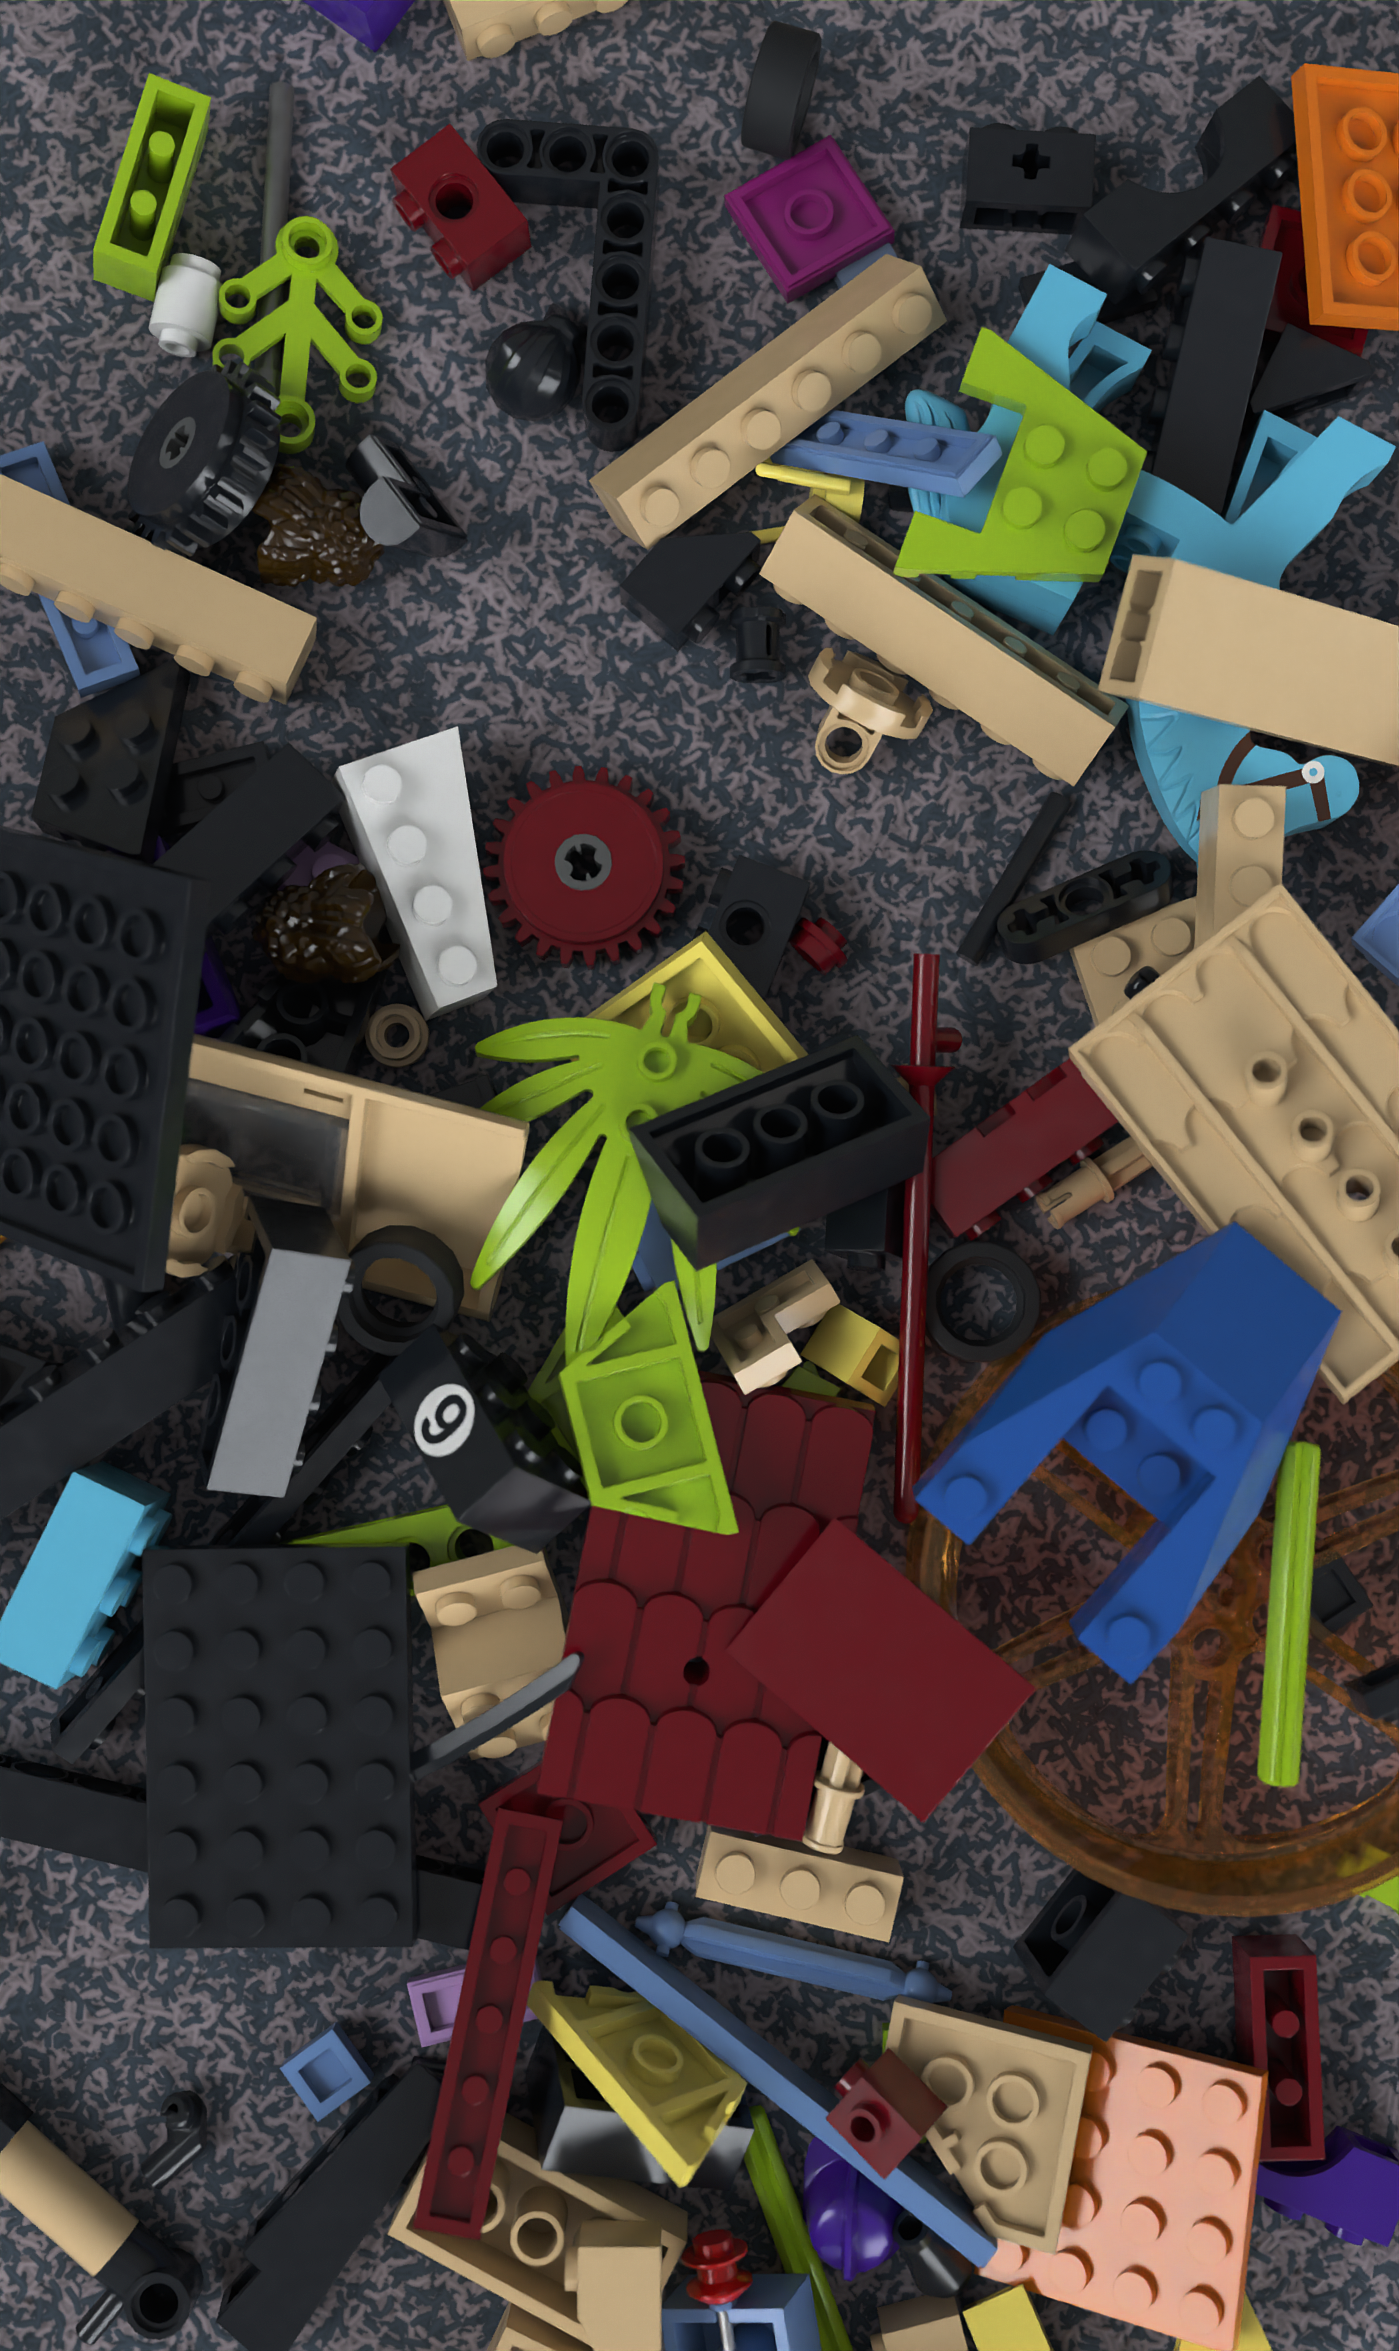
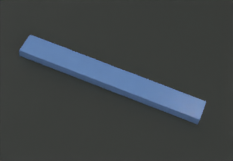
[558,1894,998,2268]

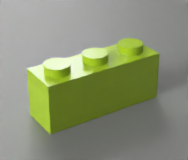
[93,73,211,302]

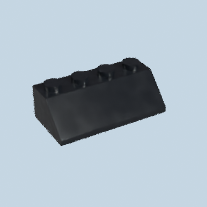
[629,1035,931,1271]

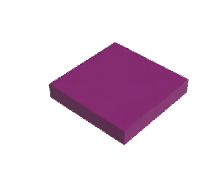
[724,134,895,304]

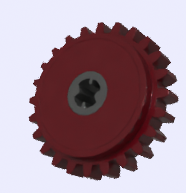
[483,766,685,970]

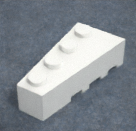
[331,726,497,1021]

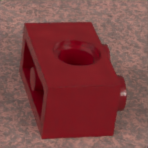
[390,124,532,291]

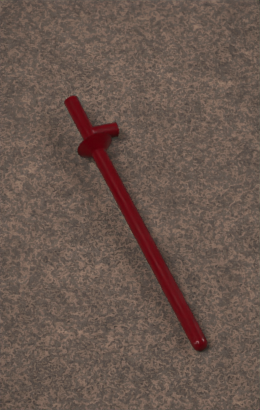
[890,954,962,1524]

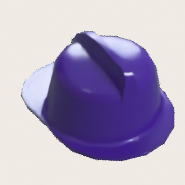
[803,2136,906,2282]

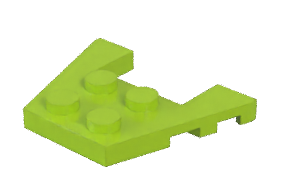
[893,327,1147,582]

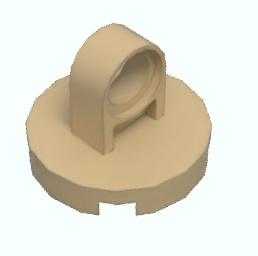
[808,648,933,774]
[165,1144,244,1278]

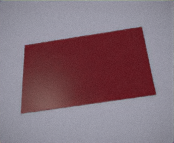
[725,1518,1037,1823]

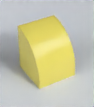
[800,1304,899,1407]

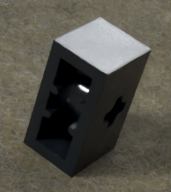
[959,123,1096,235]

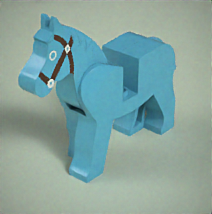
[905,264,1396,874]

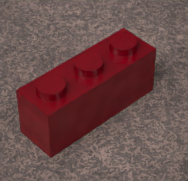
[1232,1934,1325,2162]

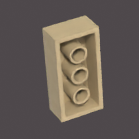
[388,2112,688,2346]

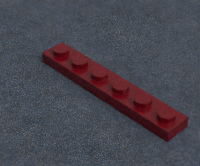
[413,1807,563,2240]

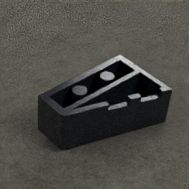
[525,2025,755,2191]

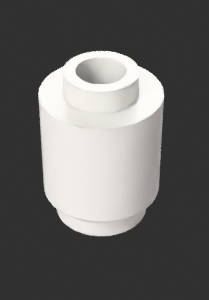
[149,253,222,357]

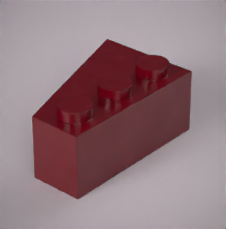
[930,1058,1118,1241]

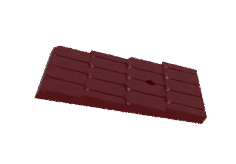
[537,1370,876,1842]

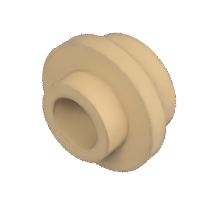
[365,1004,429,1068]

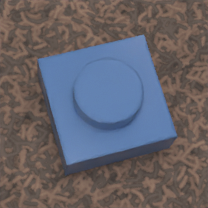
[280,2021,374,2122]

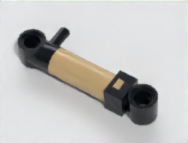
[0,2082,204,2344]

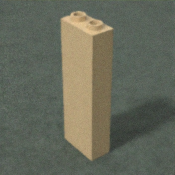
[1098,555,1399,768]

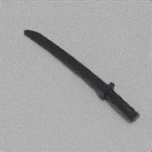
[414,1651,585,1782]

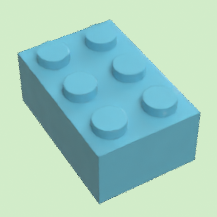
[0,1461,172,1689]

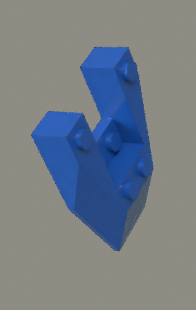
[912,1221,1342,1685]

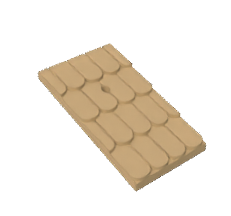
[1068,882,1399,1404]

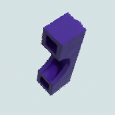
[1255,2125,1399,2247]

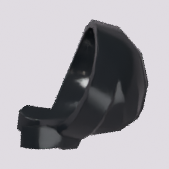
[485,303,588,422]

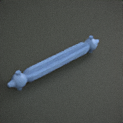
[635,1901,952,2004]

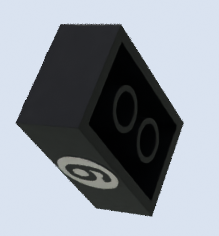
[378,1324,590,1554]

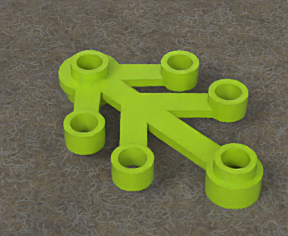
[212,216,383,454]

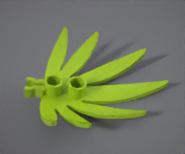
[470,983,800,1367]

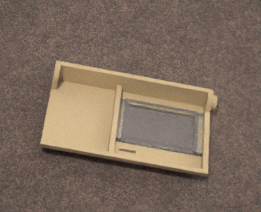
[181,1034,530,1322]

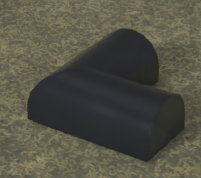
[345,434,468,558]

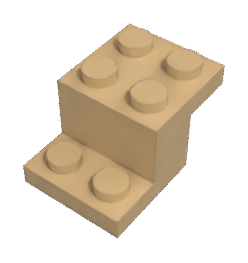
[412,1545,569,1760]

